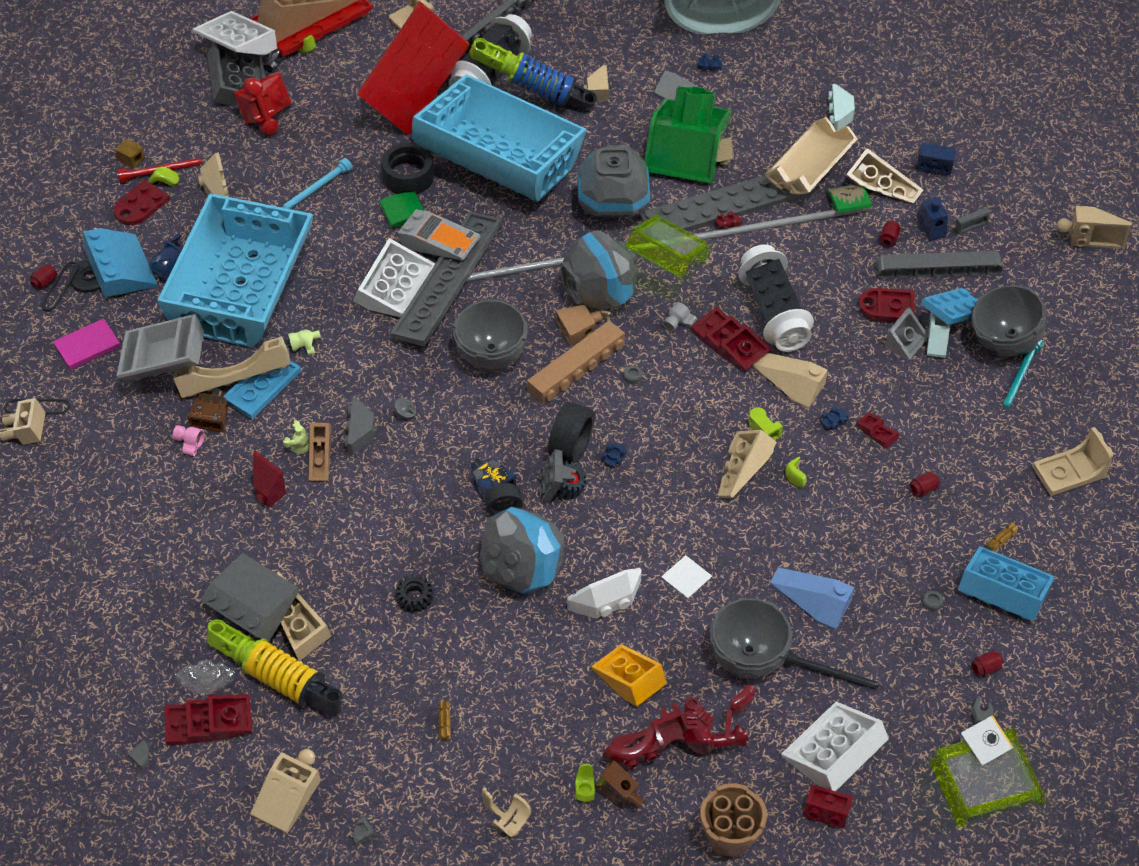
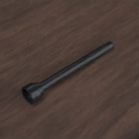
[783,650,879,689]

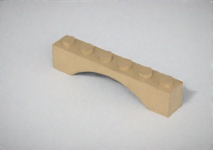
[174,337,290,398]

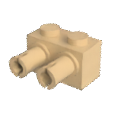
[0,398,46,445]

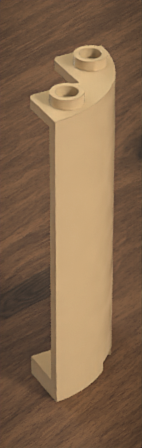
[765,117,857,194]

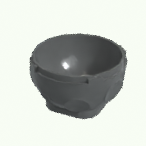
[972,285,1047,358]
[453,299,528,373]
[710,598,792,679]

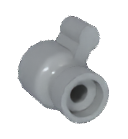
[662,302,697,332]

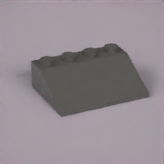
[207,42,265,105]
[201,553,300,642]

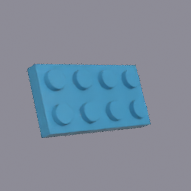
[921,288,978,325]
[223,361,301,419]

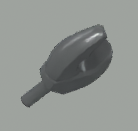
[972,696,994,724]

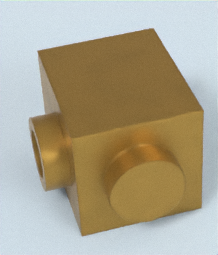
[115,139,145,169]

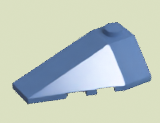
[770,567,854,630]

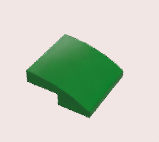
[379,192,424,227]

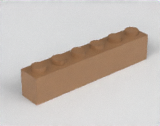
[527,320,625,404]

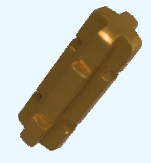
[986,523,1018,552]
[438,701,451,741]

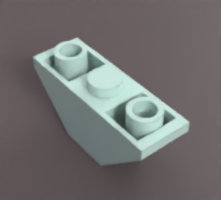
[828,84,855,130]
[927,312,950,358]

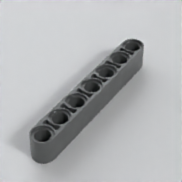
[876,251,1003,279]

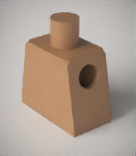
[556,305,602,347]

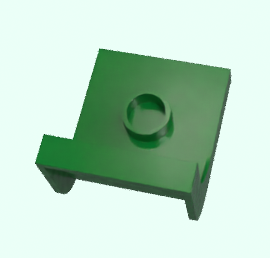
[645,86,732,183]

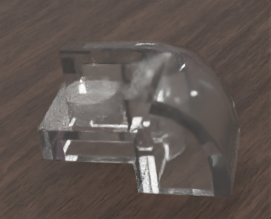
[174,659,234,697]

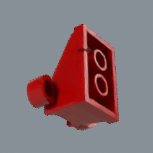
[233,72,292,135]

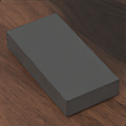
[955,207,991,234]

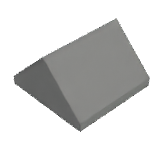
[654,71,698,100]
[885,308,928,360]

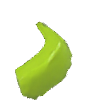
[299,35,316,54]
[149,167,179,187]
[785,457,807,489]
[575,764,595,802]

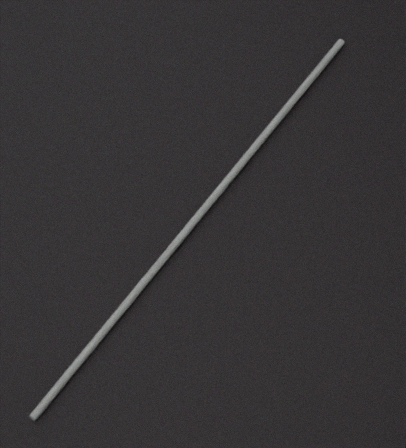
[466,207,872,282]

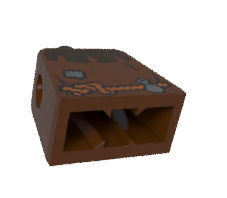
[187,389,229,433]
[595,761,645,810]

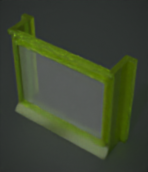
[625,214,714,278]
[929,728,1046,828]

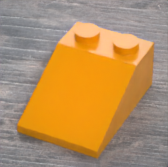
[591,644,667,706]

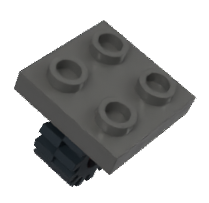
[539,449,588,503]

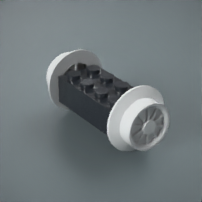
[449,14,532,87]
[738,245,814,352]

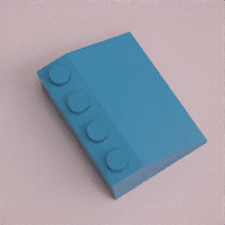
[83,228,158,297]
[958,546,1055,621]

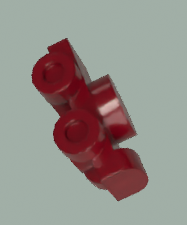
[715,211,742,229]

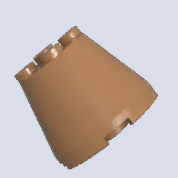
[700,783,767,857]

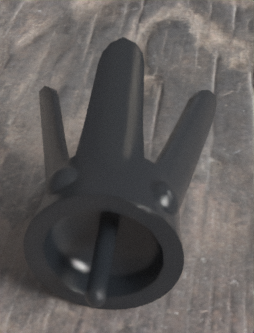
[262,50,286,73]

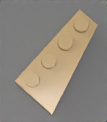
[277,572,331,661]

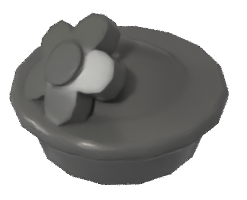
[394,398,416,419]

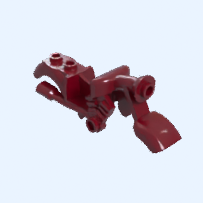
[602,685,756,770]

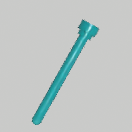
[1003,340,1043,408]

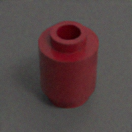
[879,220,901,247]
[30,264,57,290]
[909,471,940,497]
[971,650,1004,677]

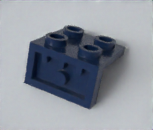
[916,143,956,175]

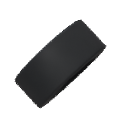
[484,483,523,516]

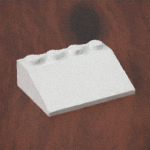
[193,11,277,55]
[353,238,435,317]
[781,702,888,791]

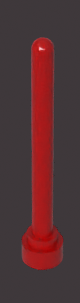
[117,158,202,183]

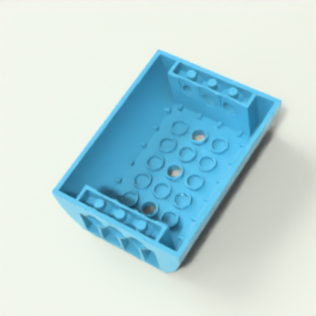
[412,74,586,202]
[157,193,313,347]

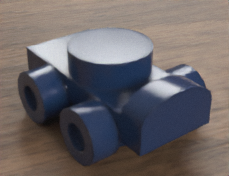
[698,54,722,71]
[820,406,848,430]
[602,443,627,468]

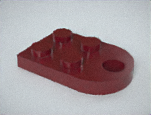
[114,179,170,226]
[859,288,915,322]

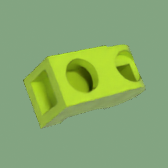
[749,408,783,440]

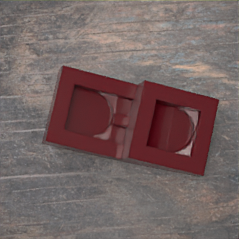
[856,412,899,449]

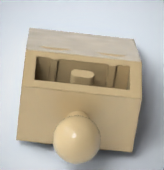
[1057,206,1132,249]
[250,749,321,834]

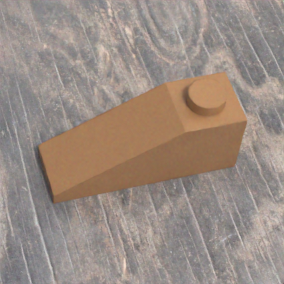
[309,423,332,481]

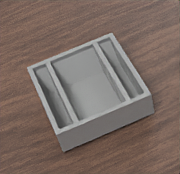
[117,314,204,382]

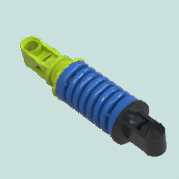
[469,38,597,113]

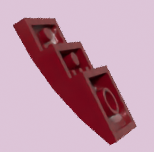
[690,307,772,371]
[164,694,252,746]

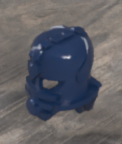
[149,233,182,281]

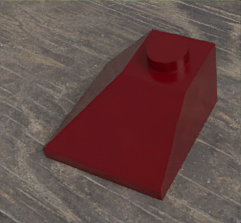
[253,450,286,508]

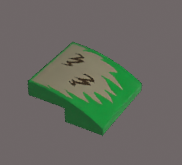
[827,184,872,213]

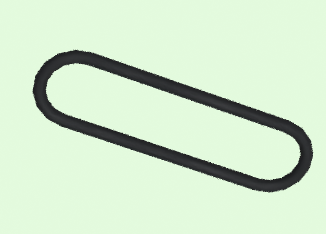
[41,261,79,311]
[4,399,70,414]

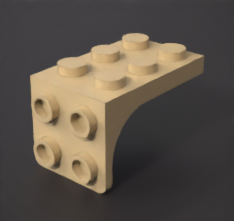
[1032,427,1113,496]

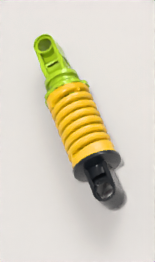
[207,620,343,716]

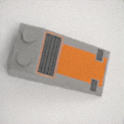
[398,210,481,260]

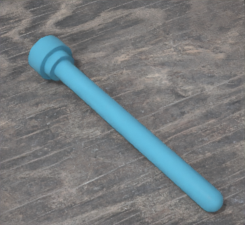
[283,158,353,209]

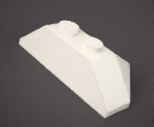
[567,567,642,618]

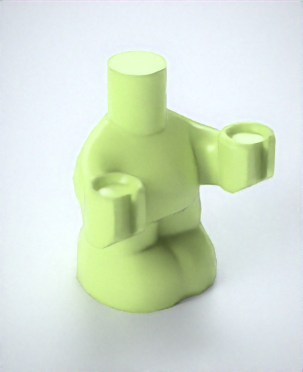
[288,329,321,355]
[283,421,309,454]

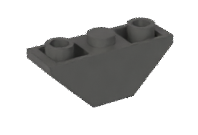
[345,398,375,455]

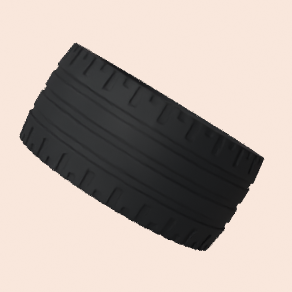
[381,142,435,195]
[548,402,595,464]

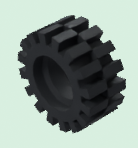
[396,574,433,613]

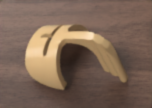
[482,787,531,837]

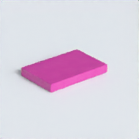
[53,319,121,370]

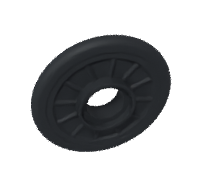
[69,260,100,291]

